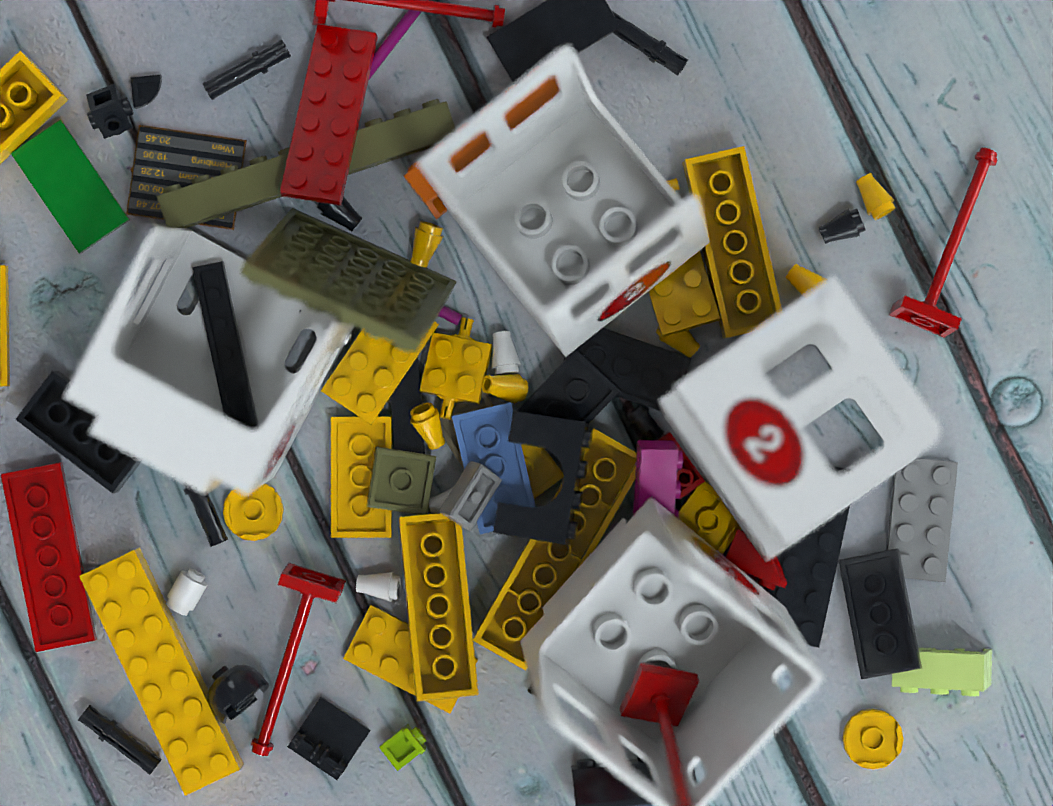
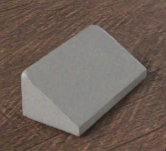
[439,461,502,531]

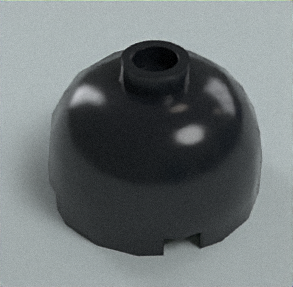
[208,665,269,724]

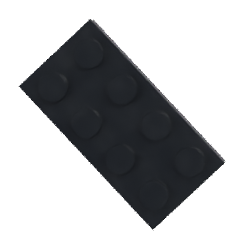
[15,371,142,494]

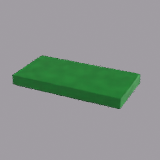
[10,119,130,254]

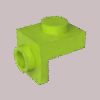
[379,724,427,771]

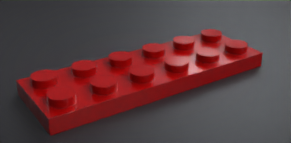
[280,24,378,205]
[1,462,97,652]

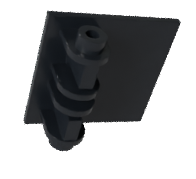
[287,697,371,780]

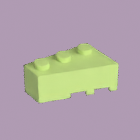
[892,648,992,696]

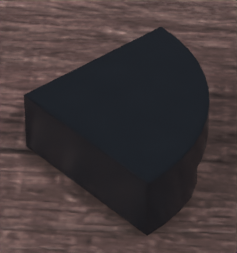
[130,74,162,109]

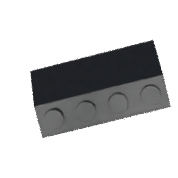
[571,756,697,806]

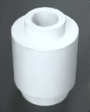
[166,568,208,616]

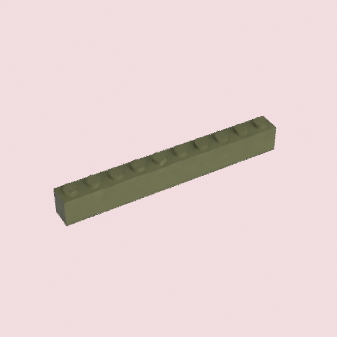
[157,99,456,228]

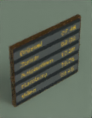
[126,125,247,230]

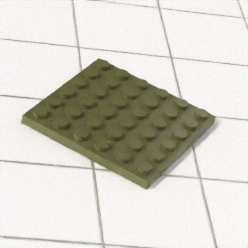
[240,208,457,353]

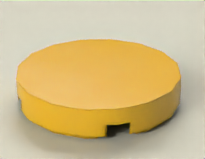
[223,483,284,541]
[842,708,904,770]

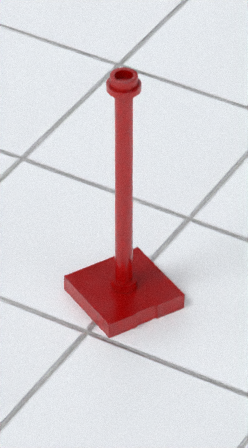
[313,0,505,28]
[889,147,998,338]
[251,563,346,756]
[619,663,699,806]

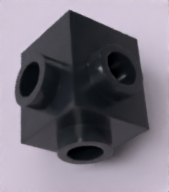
[86,84,134,139]

